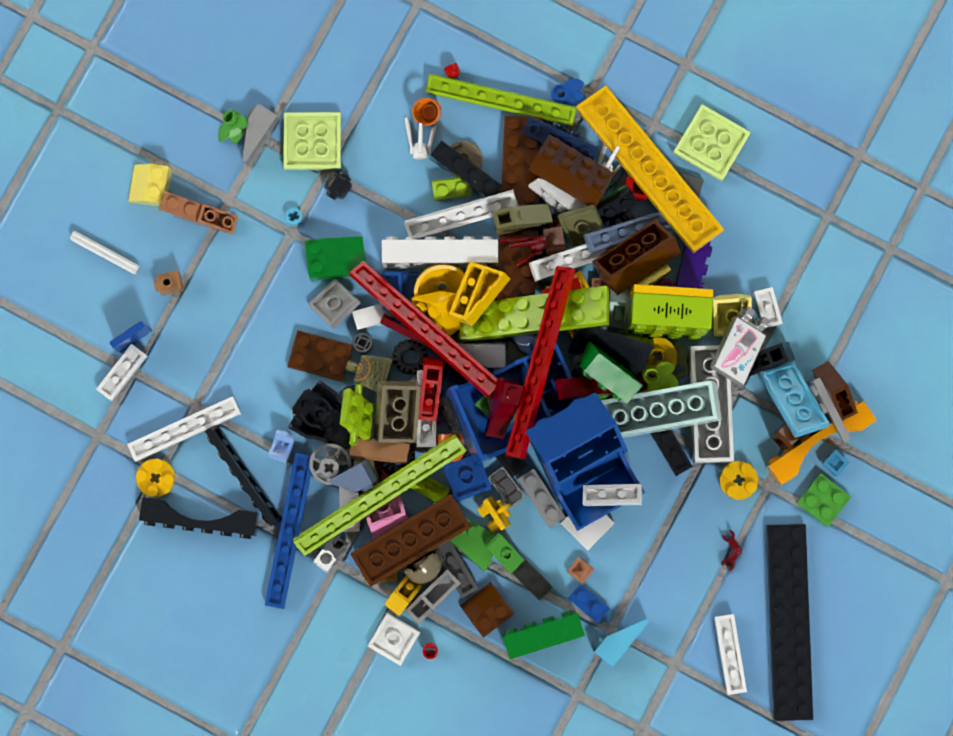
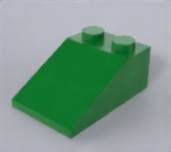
[304,236,366,282]

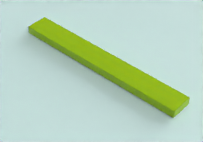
[426,74,577,126]

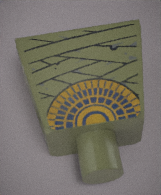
[346,355,393,393]

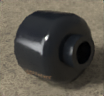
[324,171,352,200]

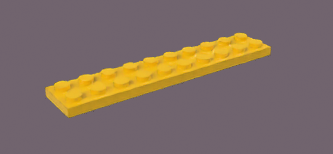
[576,85,724,253]

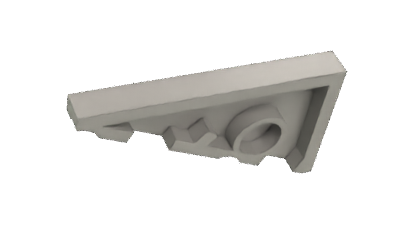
[807,378,851,442]

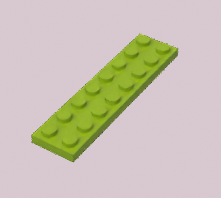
[460,286,609,343]

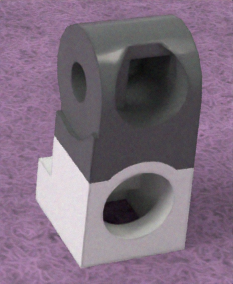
[313,535,348,573]

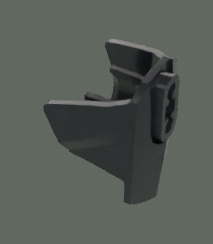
[288,380,362,450]

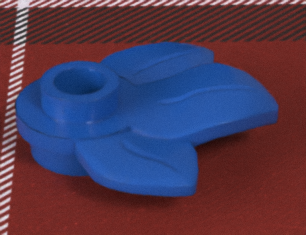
[551,79,586,107]

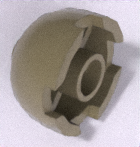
[402,549,442,584]

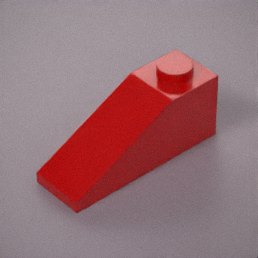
[418,357,444,421]

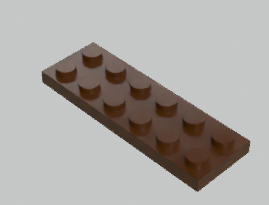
[350,493,471,587]

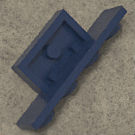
[522,117,598,160]

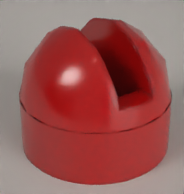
[443,63,460,79]
[422,642,438,659]

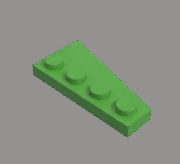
[433,501,497,572]

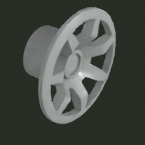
[309,444,352,485]

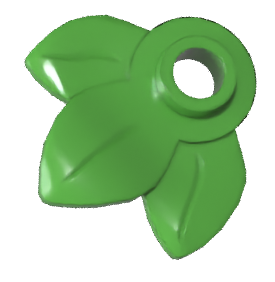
[218,110,248,144]

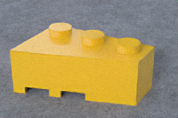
[448,261,510,326]

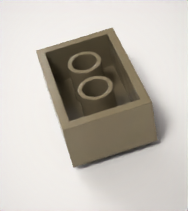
[374,380,421,443]

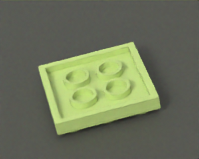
[673,104,751,182]
[284,112,341,170]

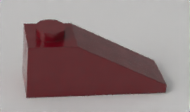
[484,378,523,439]

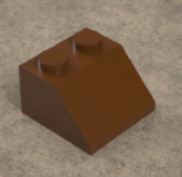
[460,583,514,638]

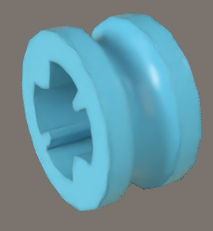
[285,208,303,227]

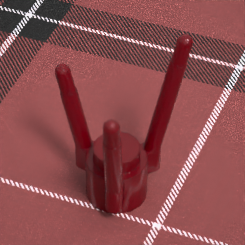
[498,235,547,266]

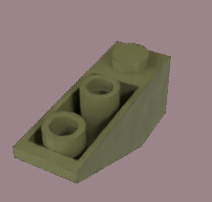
[492,204,553,235]

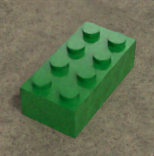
[502,610,585,659]

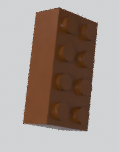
[528,134,614,206]
[592,220,681,295]

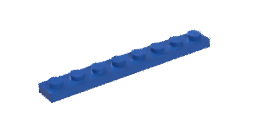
[265,453,314,609]

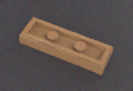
[349,438,410,464]

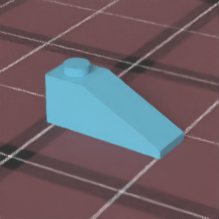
[593,619,650,667]

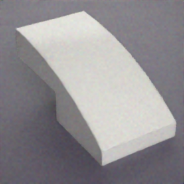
[352,304,394,331]

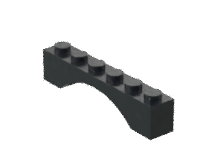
[139,497,260,539]

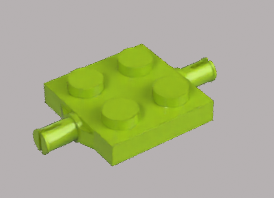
[340,384,374,446]

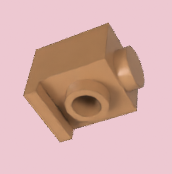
[154,270,185,296]

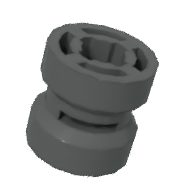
[353,333,373,354]

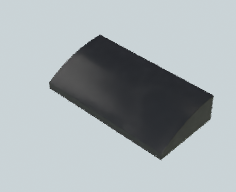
[568,325,654,375]

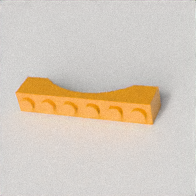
[766,401,877,486]

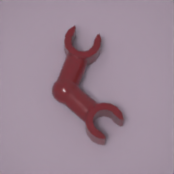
[721,530,742,571]

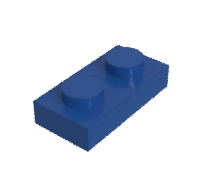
[568,584,610,624]

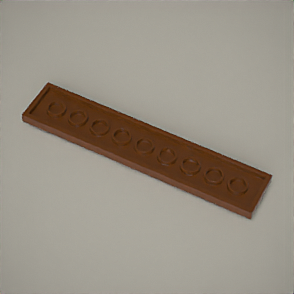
[496,116,542,300]

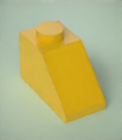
[384,576,424,616]

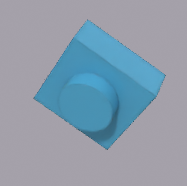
[822,449,850,477]

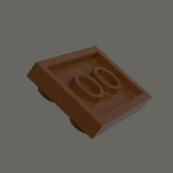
[287,330,353,382]

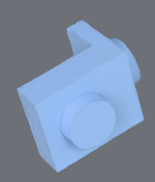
[268,430,295,463]

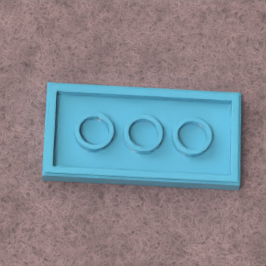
[759,362,830,438]

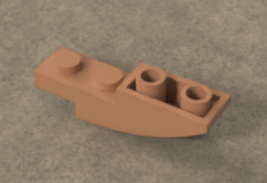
[158,191,238,234]

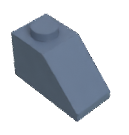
[329,459,377,492]

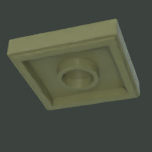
[558,204,605,247]

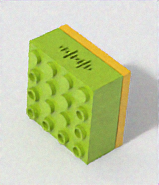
[626,284,713,341]

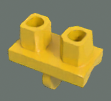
[477,496,512,533]

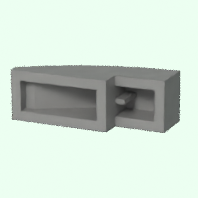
[405,569,461,624]

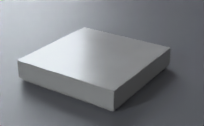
[308,278,360,330]

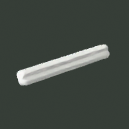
[70,231,139,274]

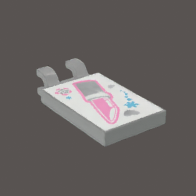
[710,307,770,386]

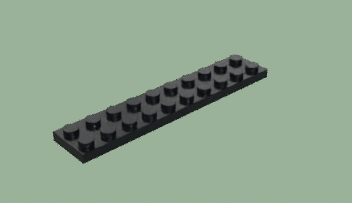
[766,524,813,721]

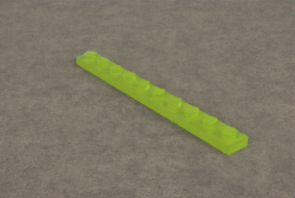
[293,434,466,556]

